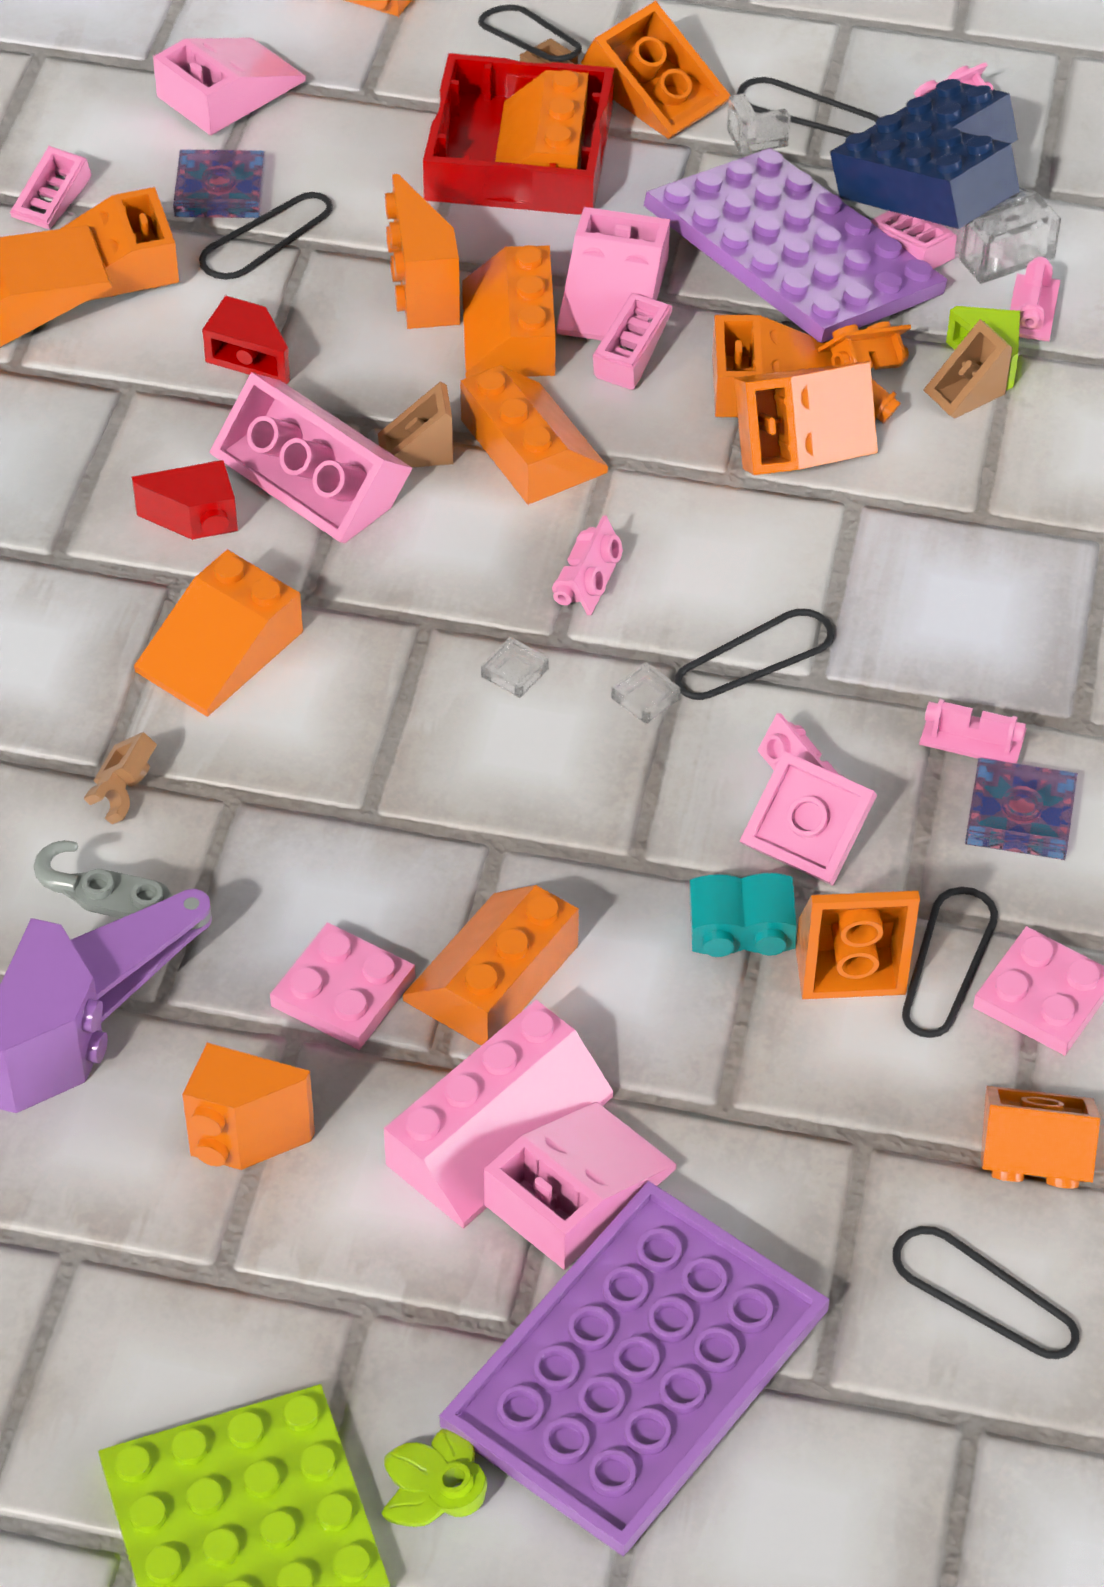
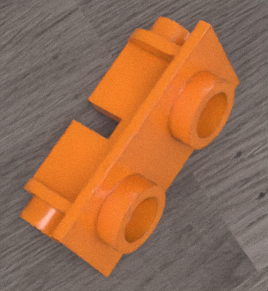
[817,321,911,370]

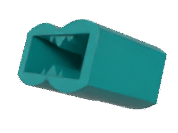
[689,873,797,957]

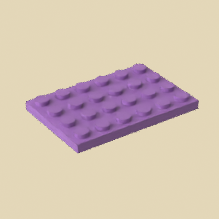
[644,148,948,343]
[439,1181,829,1557]

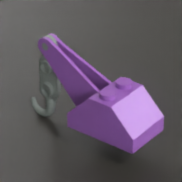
[0,840,212,1113]

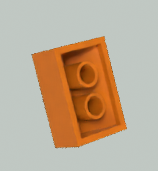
[495,70,588,169]
[462,245,556,378]
[460,365,608,505]
[403,885,579,1046]

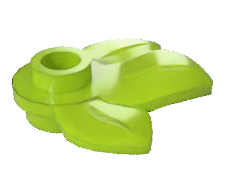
[382,1428,487,1527]

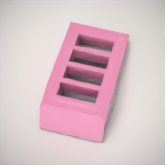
[10,146,91,230]
[870,211,957,269]
[593,292,672,390]

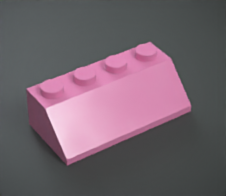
[209,372,412,543]
[384,1000,613,1229]

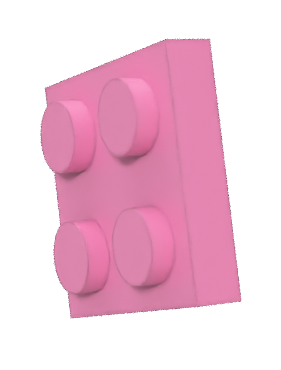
[740,751,877,886]
[270,922,416,1050]
[973,926,1104,1055]

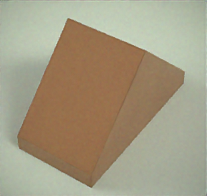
[923,320,1012,418]
[378,381,453,468]

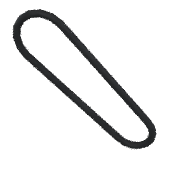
[478,4,582,62]
[737,77,879,137]
[199,192,333,280]
[675,609,834,700]
[902,886,998,1038]
[893,1226,1080,1359]

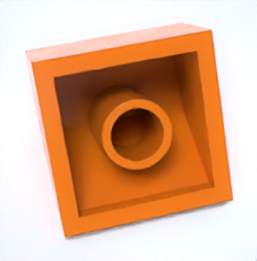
[182,1042,315,1170]
[981,1086,1101,1189]

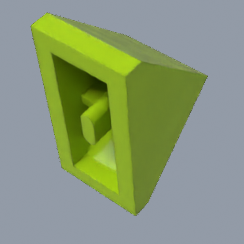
[946,306,1020,390]

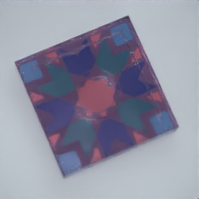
[173,149,265,218]
[965,758,1078,860]

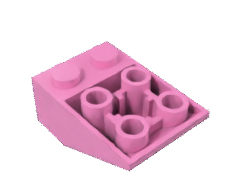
[153,38,306,136]
[557,207,670,340]
[484,1102,677,1270]

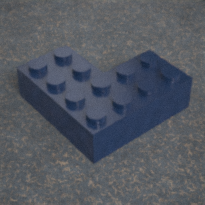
[830,79,1020,229]

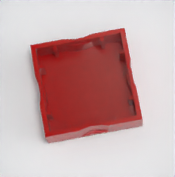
[423,53,614,215]

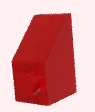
[202,295,290,384]
[132,460,238,540]

